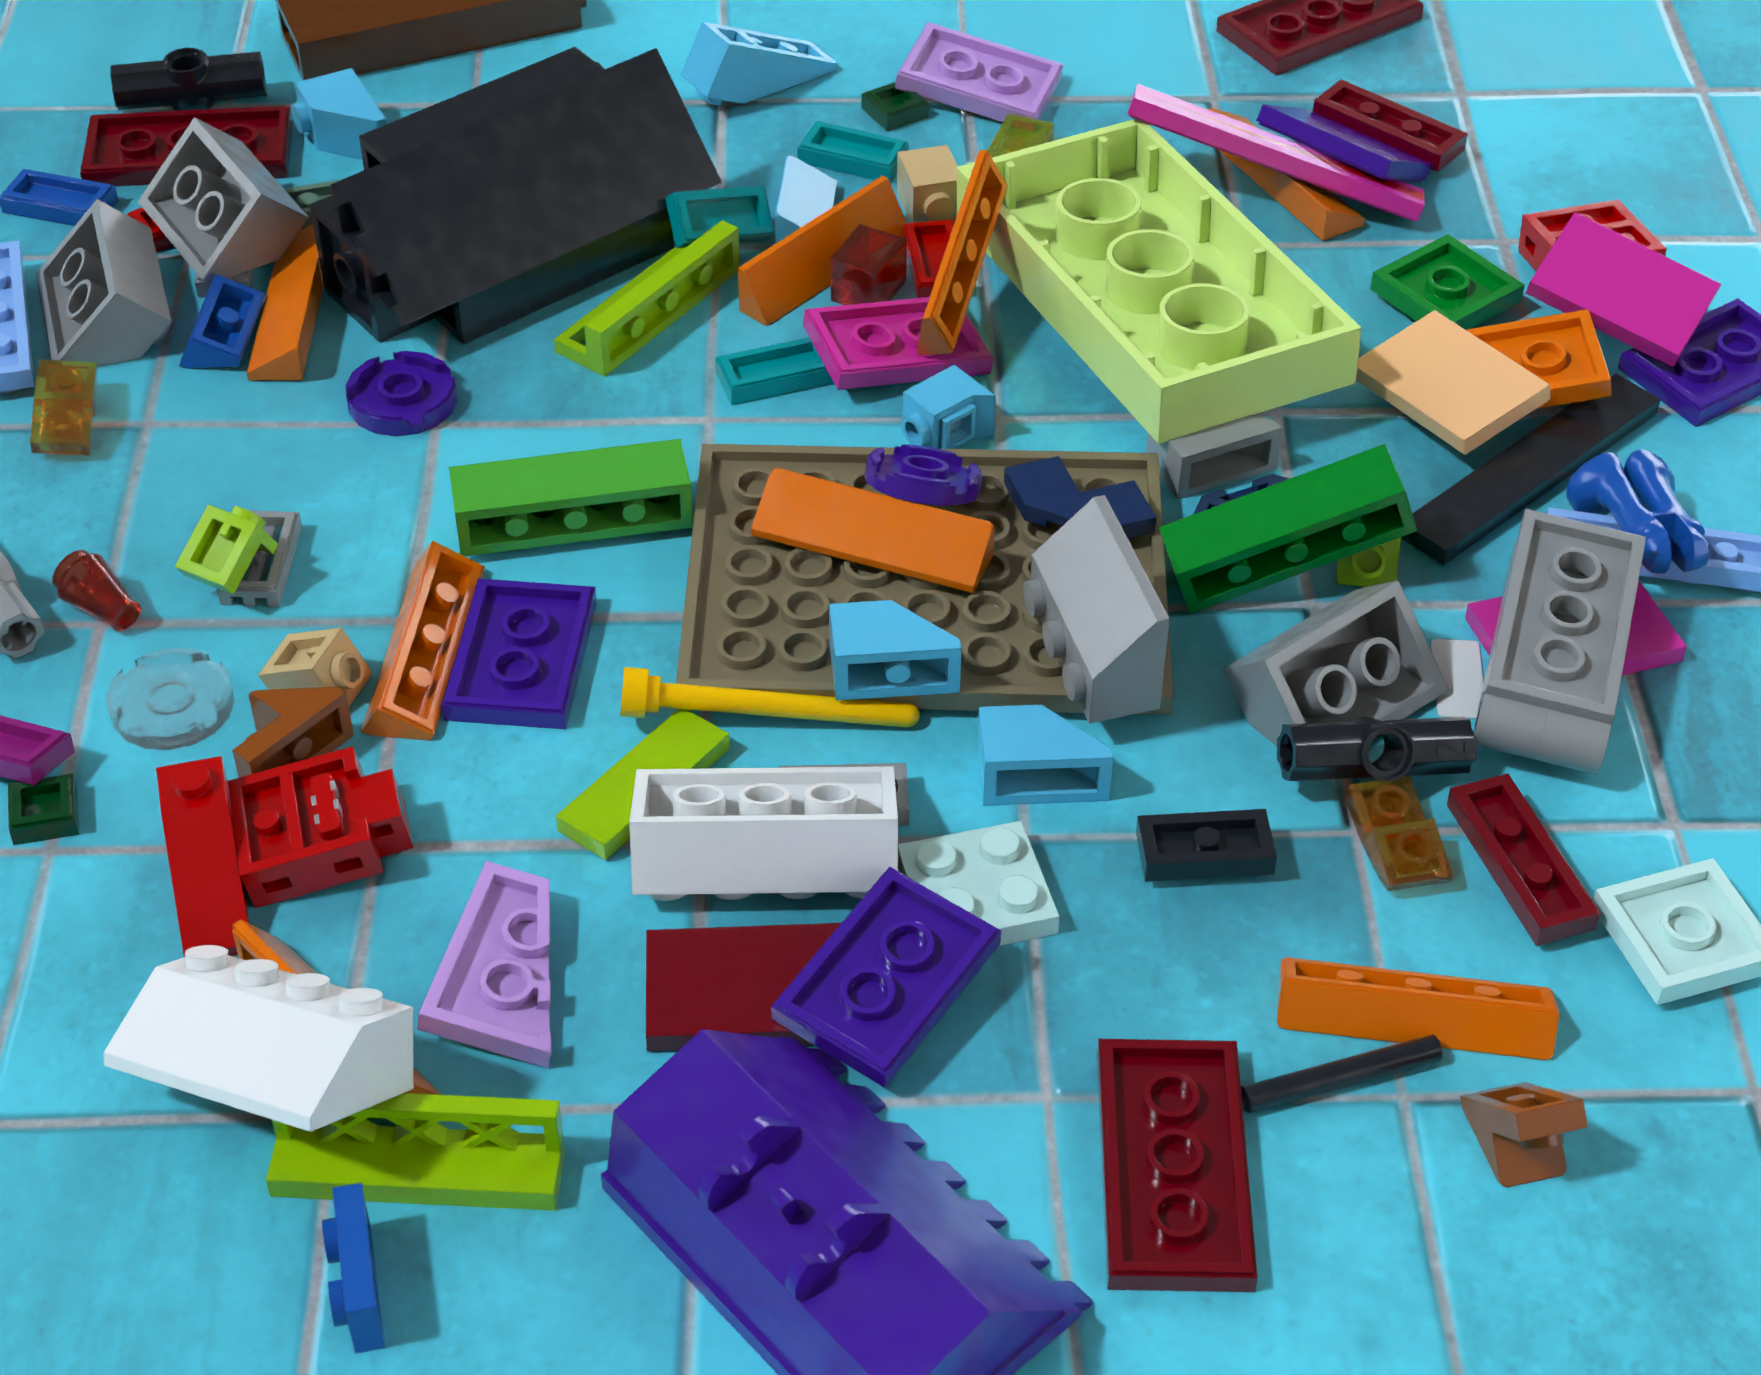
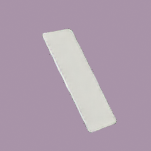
[1431,639,1484,719]

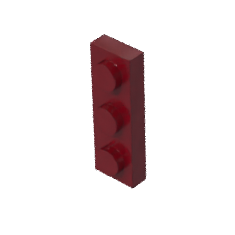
[1312,79,1468,172]
[1447,773,1601,946]

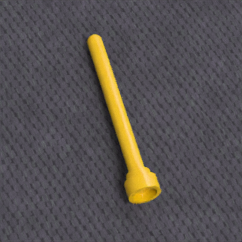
[620,667,920,728]

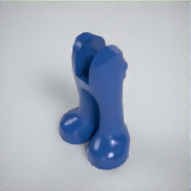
[1566,449,1709,574]

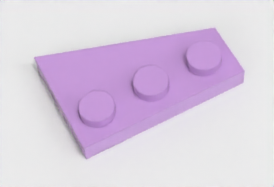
[417,861,551,1069]

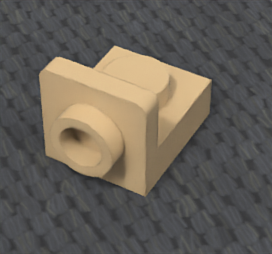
[258,627,371,707]

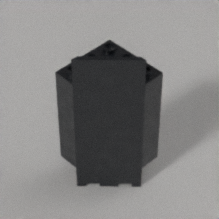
[310,47,722,344]

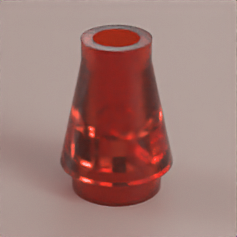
[52,550,141,632]

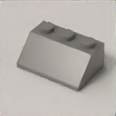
[138,117,309,284]
[36,199,172,373]
[1023,495,1170,724]
[1223,580,1449,746]

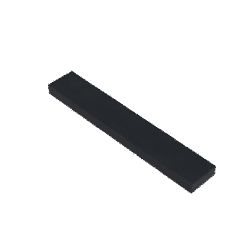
[1401,373,1661,565]

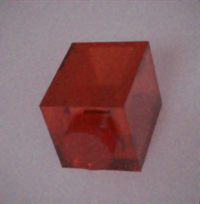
[830,224,907,305]

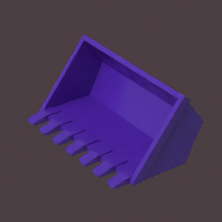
[601,1029,1093,1375]

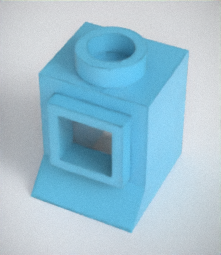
[901,365,996,449]

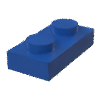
[322,1183,385,1354]

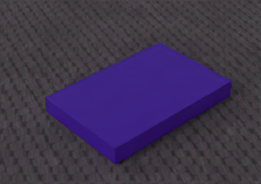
[1256,104,1432,182]
[1618,298,1761,427]
[442,579,597,730]
[771,866,1001,1088]

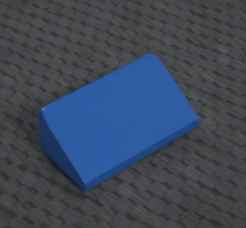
[179,274,266,368]

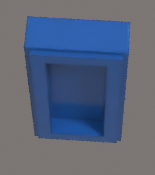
[0,169,119,226]

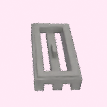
[217,510,302,607]

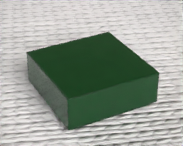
[861,82,929,132]
[8,773,79,845]

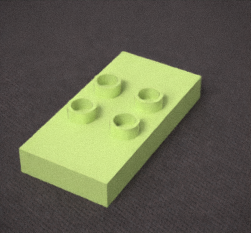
[957,119,1361,444]

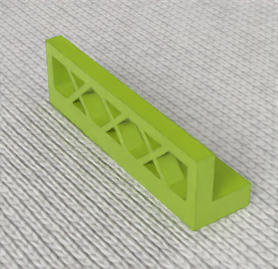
[554,220,740,377]
[266,1093,566,1211]

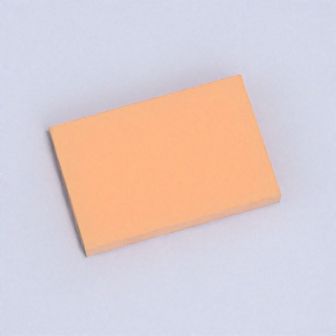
[1356,310,1550,455]

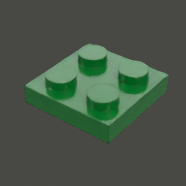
[1370,234,1525,330]

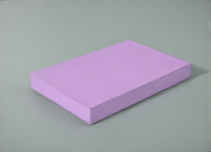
[895,22,1064,131]

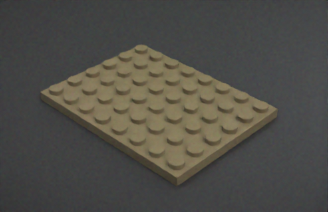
[676,444,1174,715]

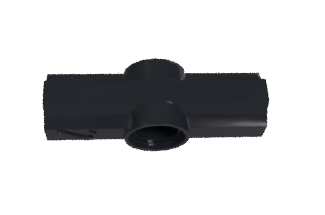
[110,48,267,111]
[1277,716,1477,782]

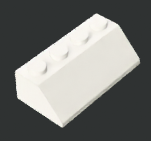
[629,766,898,901]
[104,945,414,1132]

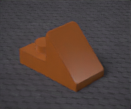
[232,686,354,777]
[1460,1082,1588,1187]

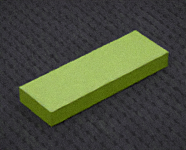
[556,709,730,860]

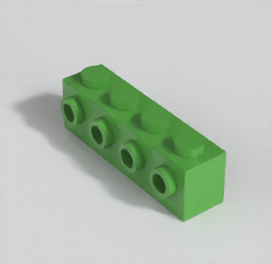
[449,439,693,556]

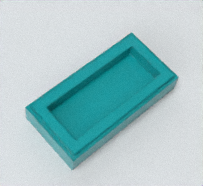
[797,121,909,184]
[665,185,775,248]
[715,337,834,405]

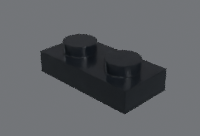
[1136,809,1277,882]

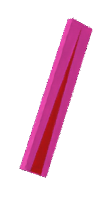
[1127,84,1425,222]

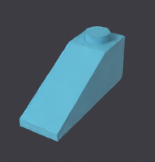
[681,22,838,105]

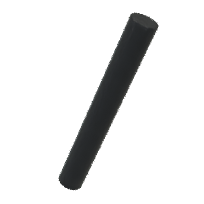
[1241,1034,1443,1113]

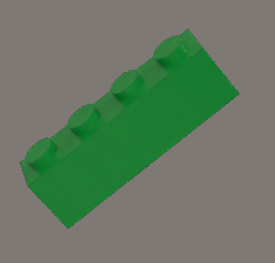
[1159,444,1417,614]

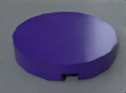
[345,351,458,437]
[864,444,983,506]

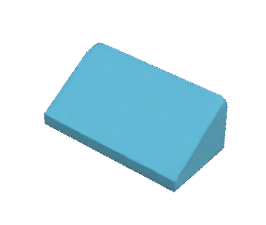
[775,155,838,244]

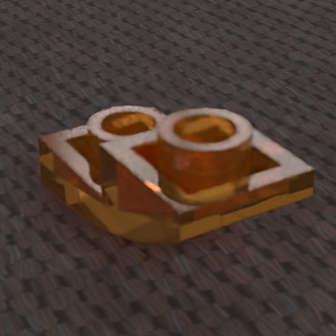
[30,359,98,456]
[1345,776,1453,891]

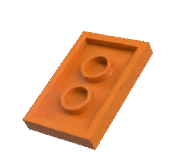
[1466,309,1611,409]

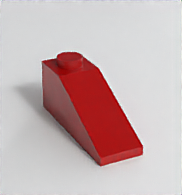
[156,756,250,957]

